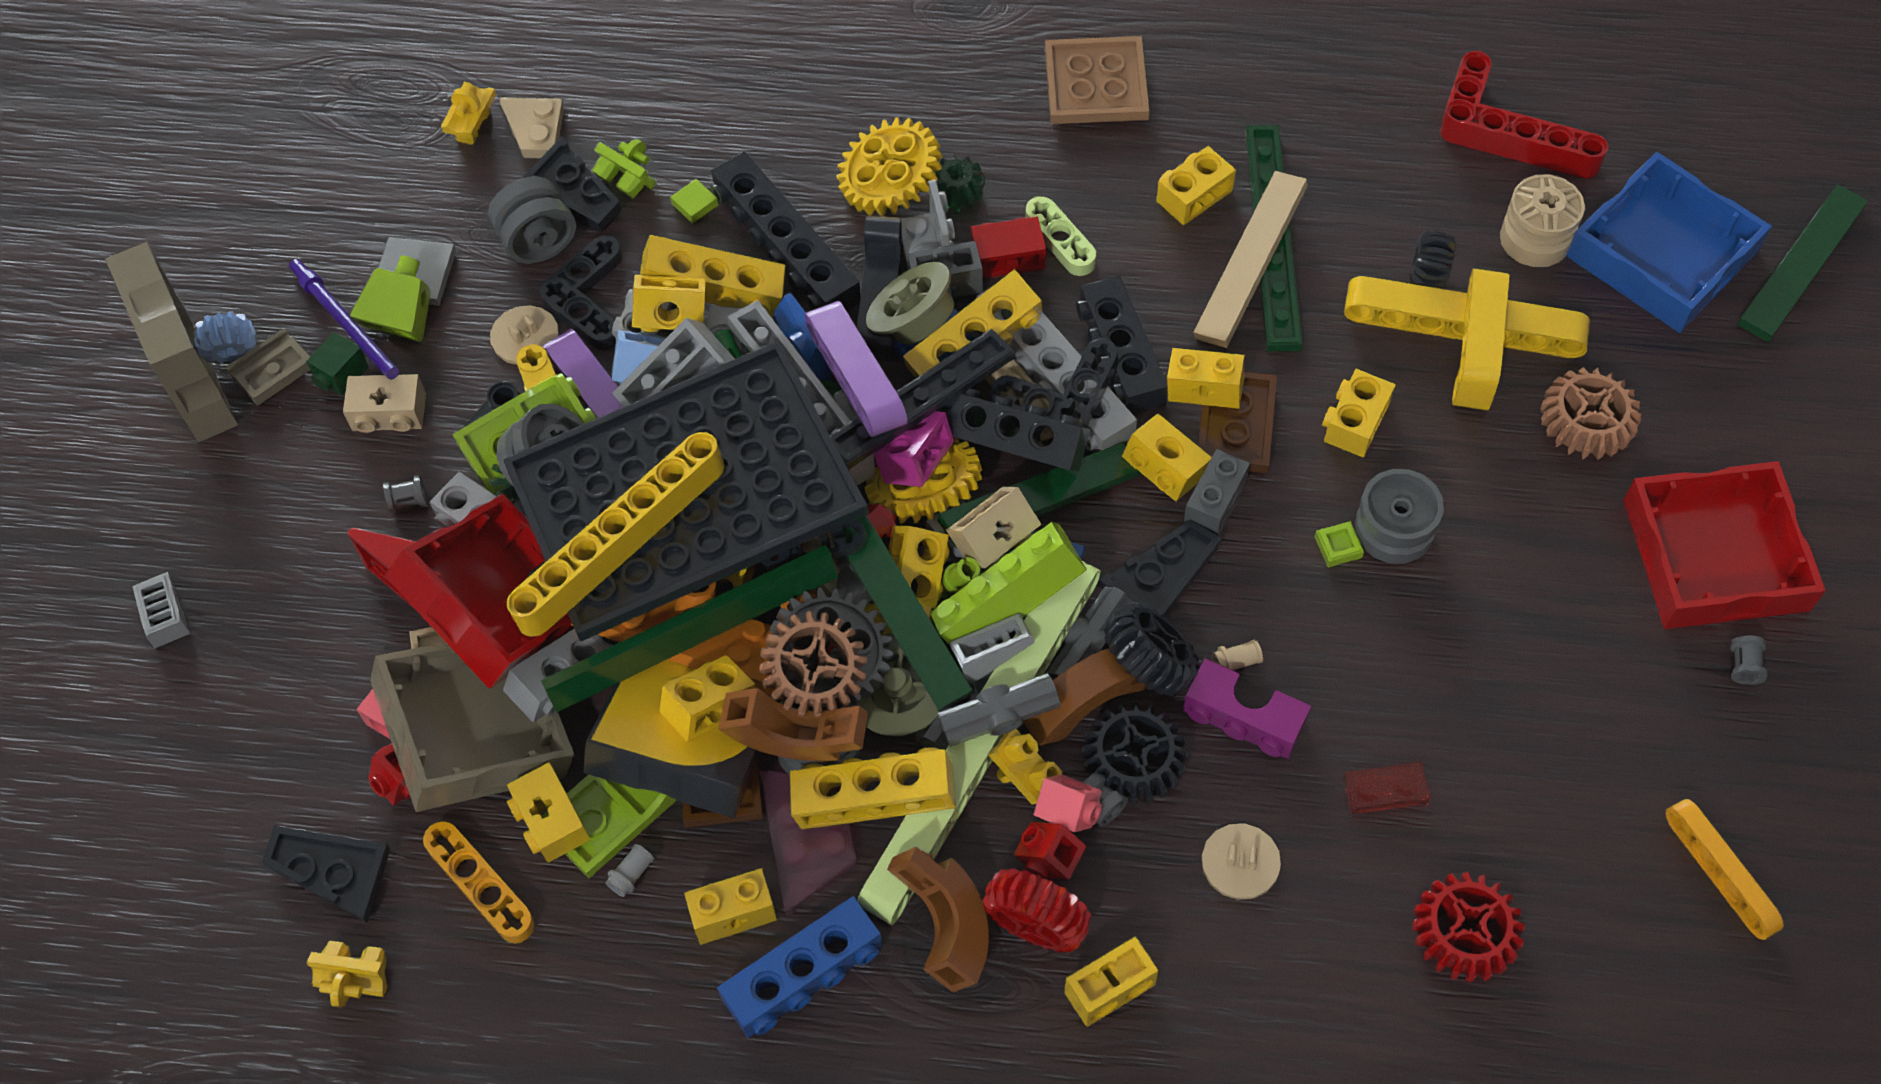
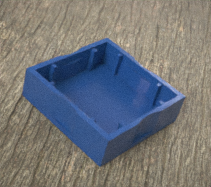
[1566,152,1772,333]

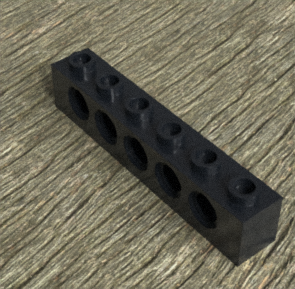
[711,151,861,311]

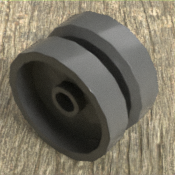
[488,176,576,264]
[496,404,583,486]
[1355,469,1444,564]

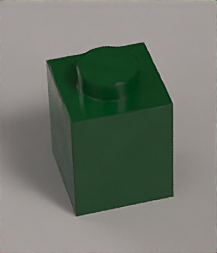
[306,332,369,396]

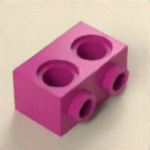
[874,411,954,487]

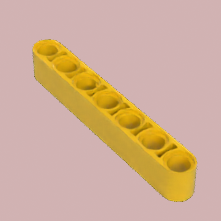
[1344,276,1590,358]
[507,432,725,637]

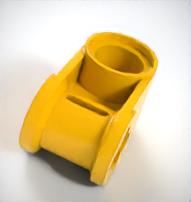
[516,344,557,391]

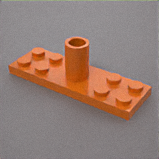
[571,582,806,700]

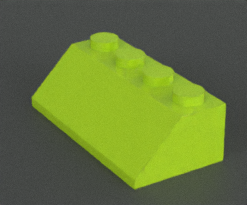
[930,522,1087,645]

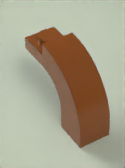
[1023,648,1146,746]
[718,688,869,761]
[887,847,989,992]

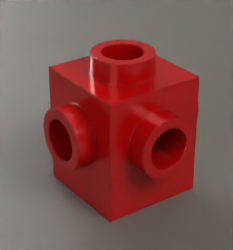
[368,743,411,806]
[1014,822,1087,880]

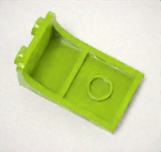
[452,373,597,495]
[542,775,677,878]

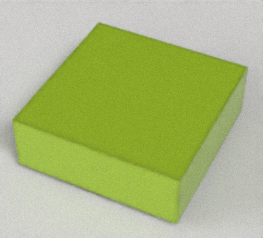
[670,179,718,223]
[1314,521,1364,567]

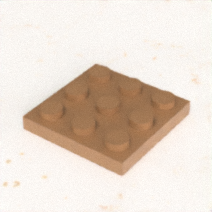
[1045,36,1149,124]

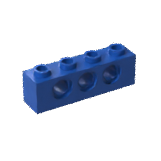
[717,896,882,1039]

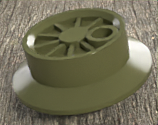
[866,262,954,344]
[857,633,939,737]

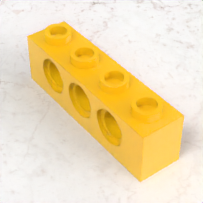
[640,235,785,317]
[903,269,1042,378]
[790,747,956,830]

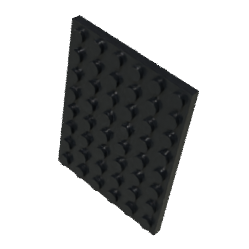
[503,341,869,642]

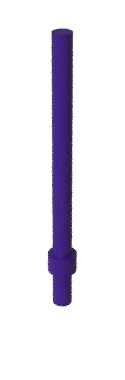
[289,259,399,380]

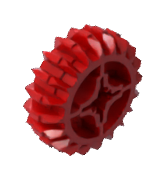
[982,869,1091,952]
[1412,872,1525,983]

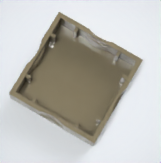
[105,242,238,442]
[370,645,574,812]

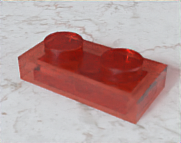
[1343,762,1431,814]

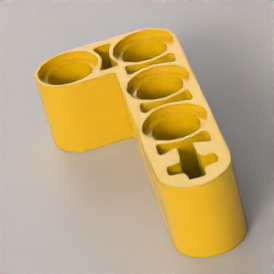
[1452,268,1509,411]

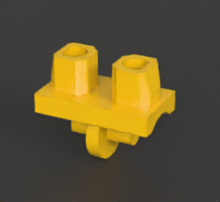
[441,82,496,144]
[988,729,1062,805]
[307,941,387,1008]

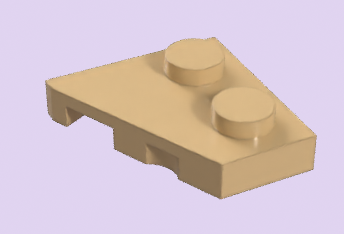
[500,98,564,158]

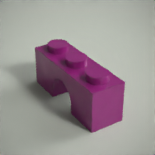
[1183,659,1311,759]

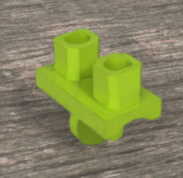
[592,139,657,199]

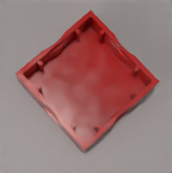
[1623,461,1826,629]
[385,494,574,689]

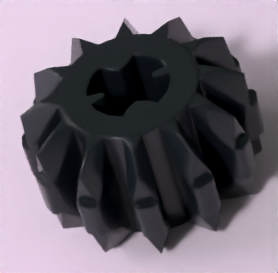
[1410,231,1456,289]

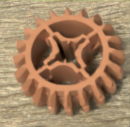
[1540,367,1641,460]
[759,611,867,717]

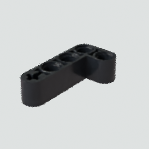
[857,216,903,354]

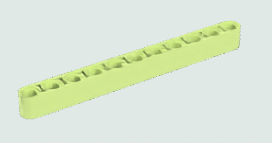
[857,561,1101,925]

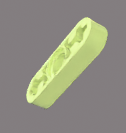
[1026,197,1096,276]

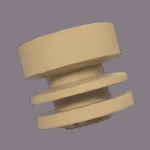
[1500,175,1585,267]

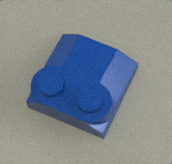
[774,293,832,381]

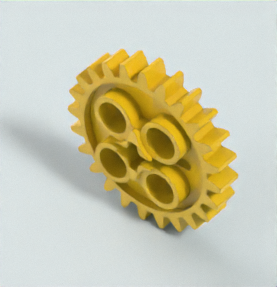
[837,118,943,216]
[864,437,982,523]

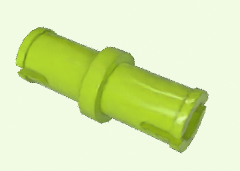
[941,557,981,599]

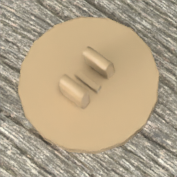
[490,305,559,365]
[1201,824,1281,900]

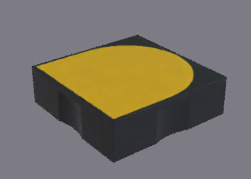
[584,660,782,818]

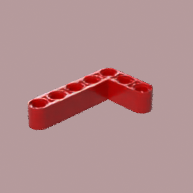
[1440,51,1608,178]

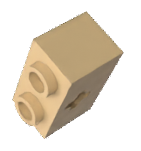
[343,374,426,433]
[946,487,1041,569]

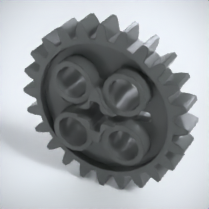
[766,588,893,710]

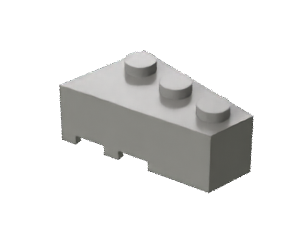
[612,318,735,407]

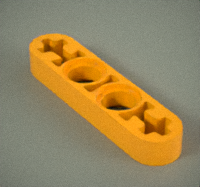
[1666,799,1784,940]
[423,821,535,944]

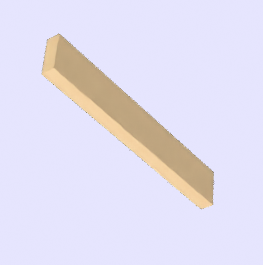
[1193,171,1308,348]

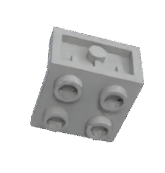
[901,180,955,269]

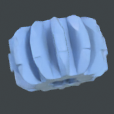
[194,311,256,365]

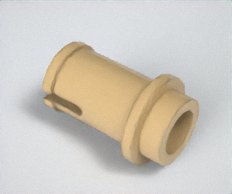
[1212,639,1263,671]

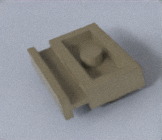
[226,328,310,406]

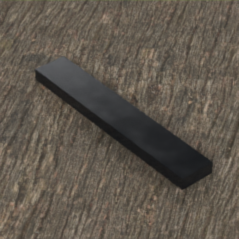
[830,329,1015,470]

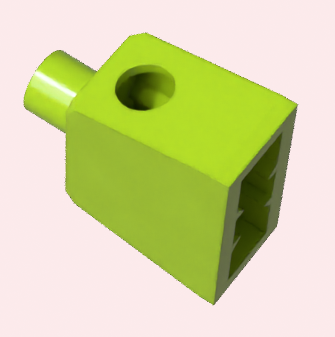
[350,255,431,343]

